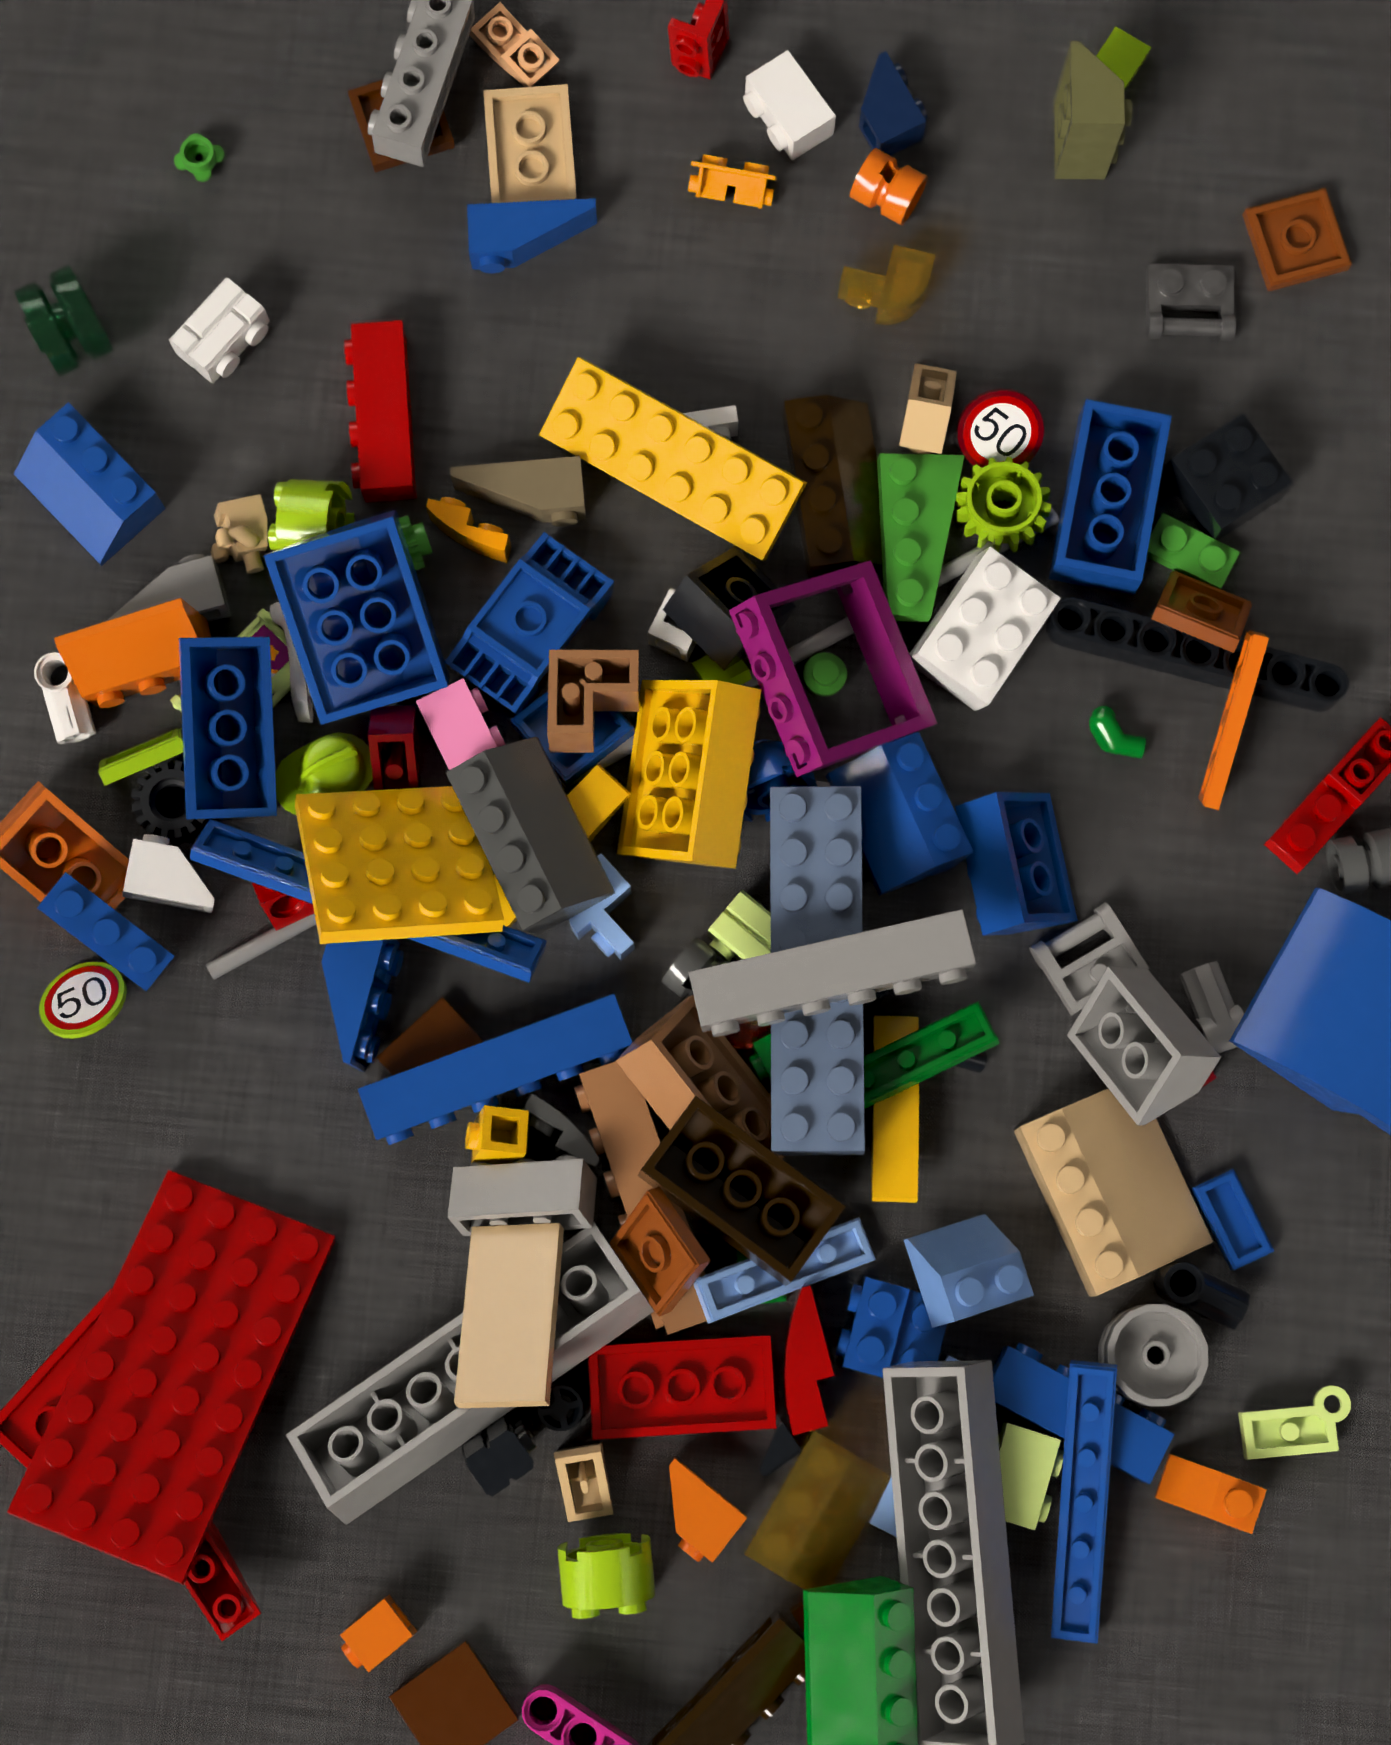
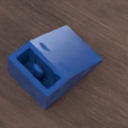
[322,939,404,1072]

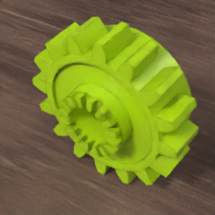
[955,457,1052,552]

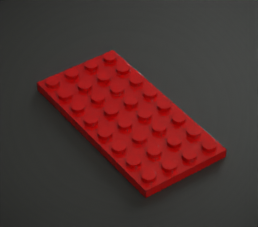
[7,1170,336,1585]

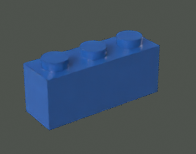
[37,872,174,992]

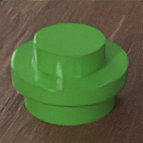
[803,652,847,696]

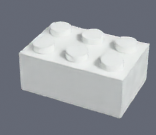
[909,546,1061,711]

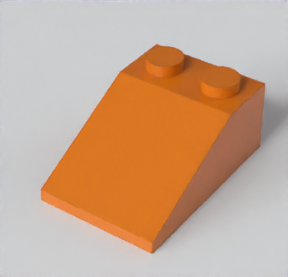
[0,781,129,910]

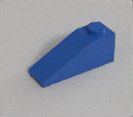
[467,198,597,274]

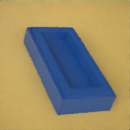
[1191,1169,1274,1271]

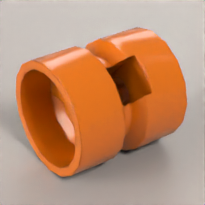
[849,147,929,226]

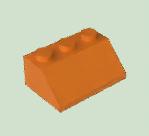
[54,598,212,708]

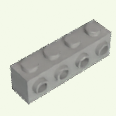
[368,0,475,167]

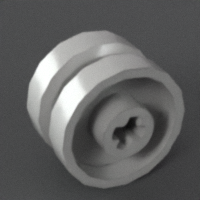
[1098,1304,1208,1406]

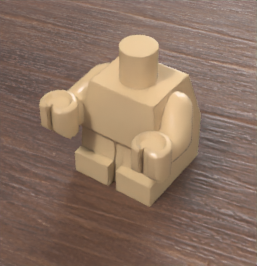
[211,494,268,574]

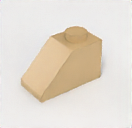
[899,363,957,454]

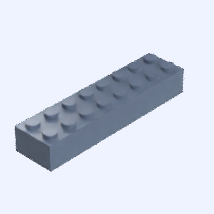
[770,786,865,1156]

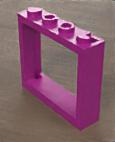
[729,560,938,777]

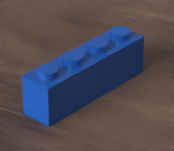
[992,1342,1174,1484]

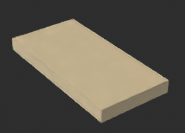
[454,1223,564,1408]

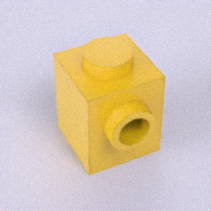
[465,1105,529,1164]

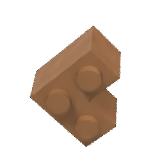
[547,650,639,753]

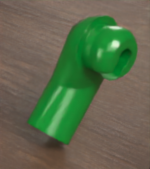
[1089,706,1146,759]

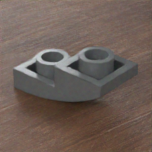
[523,1094,600,1173]

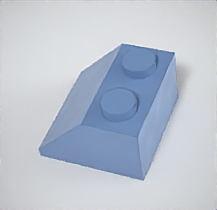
[904,1214,1034,1328]

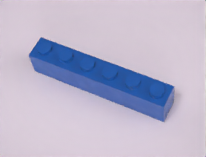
[358,994,632,1145]

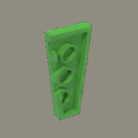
[877,453,965,622]

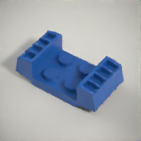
[444,532,615,714]

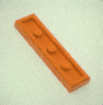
[1198,630,1269,810]

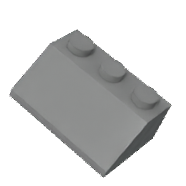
[1067,967,1221,1126]

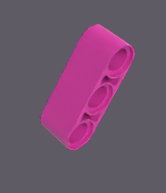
[522,1684,640,1745]

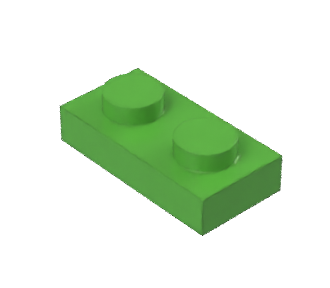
[1147,513,1240,589]

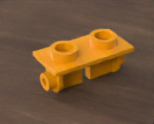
[688,154,777,209]

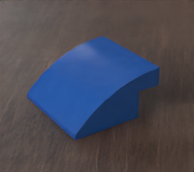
[1229,888,1391,1135]

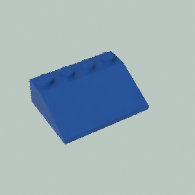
[264,510,450,725]

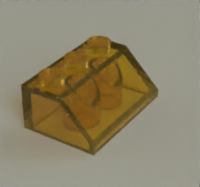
[743,1430,891,1589]

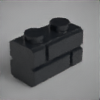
[462,1413,537,1497]

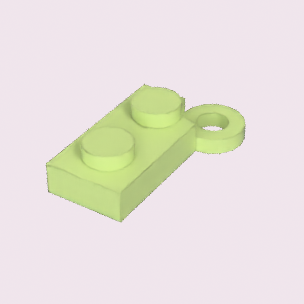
[1238,1385,1351,1460]

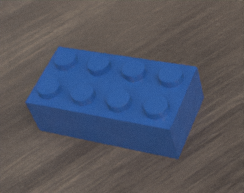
[1048,399,1172,596]

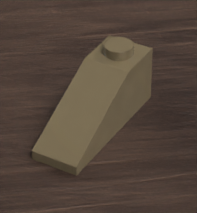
[450,456,586,527]

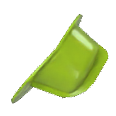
[275,732,373,815]

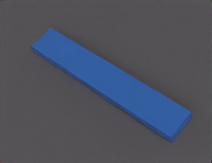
[1051,1360,1118,1644]

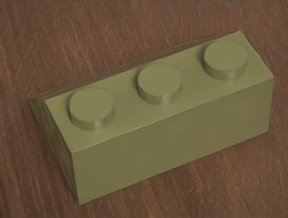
[1053,41,1132,180]

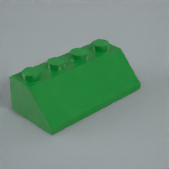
[803,1576,918,1745]

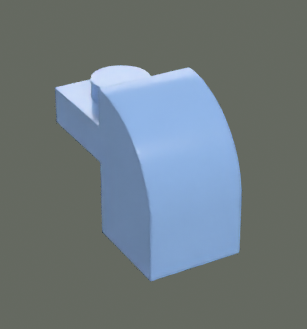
[569,854,635,961]

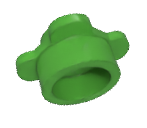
[174,133,225,182]

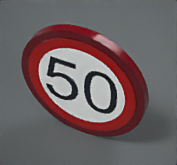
[957,388,1044,468]

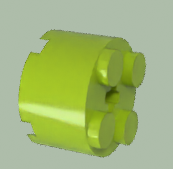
[268,479,355,550]
[557,1533,656,1619]

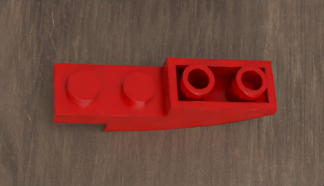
[1263,717,1391,874]

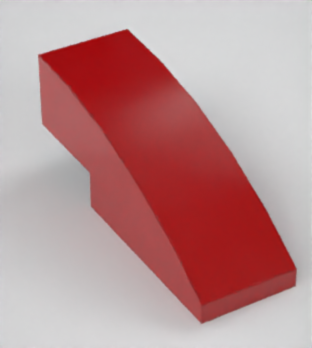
[783,1285,834,1435]

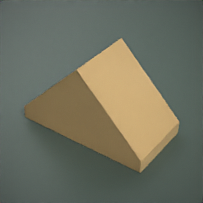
[554,1442,613,1522]

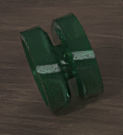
[14,264,115,377]

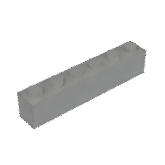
[688,909,976,1037]

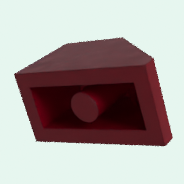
[368,705,420,790]

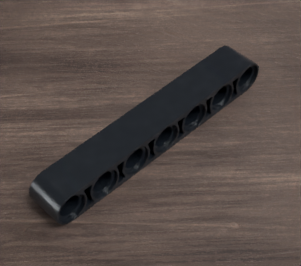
[1046,597,1349,712]

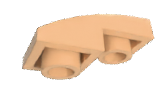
[469,2,560,87]

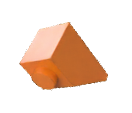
[1154,1454,1267,1534]
[669,1457,747,1563]

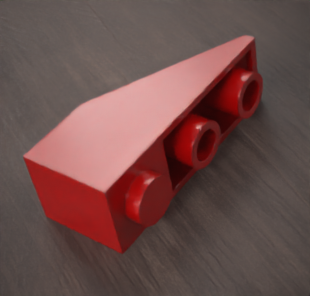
[184,1521,262,1641]

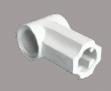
[34,652,97,744]

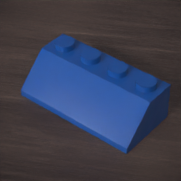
[179,637,277,819]

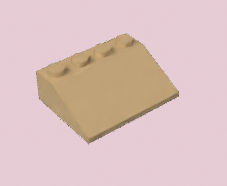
[1014,1089,1213,1297]

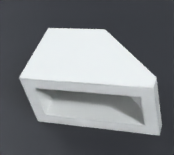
[123,834,215,913]

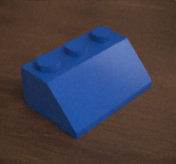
[14,402,166,566]
[825,732,973,896]
[955,792,1078,936]

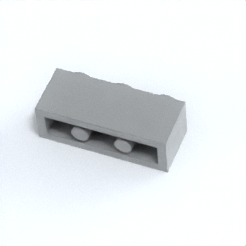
[447,1155,597,1236]

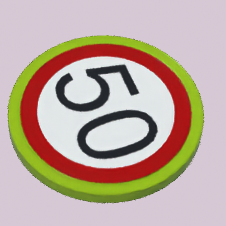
[39,962,127,1039]

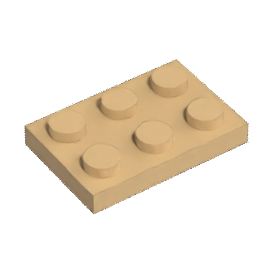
[483,84,577,203]

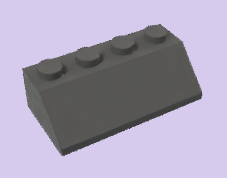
[445,737,615,936]

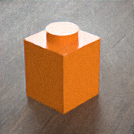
[340,1595,417,1673]

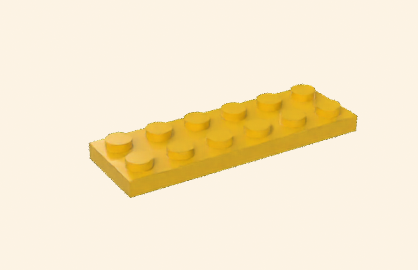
[539,357,807,561]

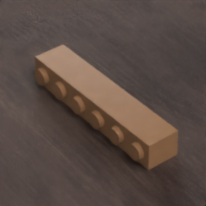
[574,1061,707,1335]

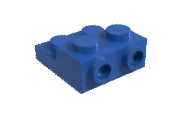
[835,1277,947,1378]

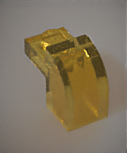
[838,245,936,325]

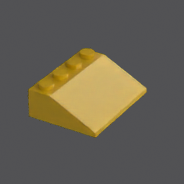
[617,680,762,869]

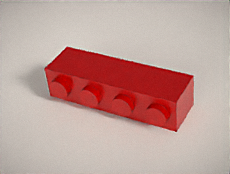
[344,320,417,503]

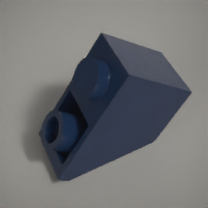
[859,51,928,156]

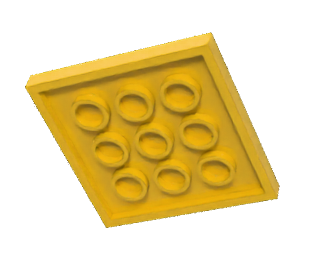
[295,786,504,944]

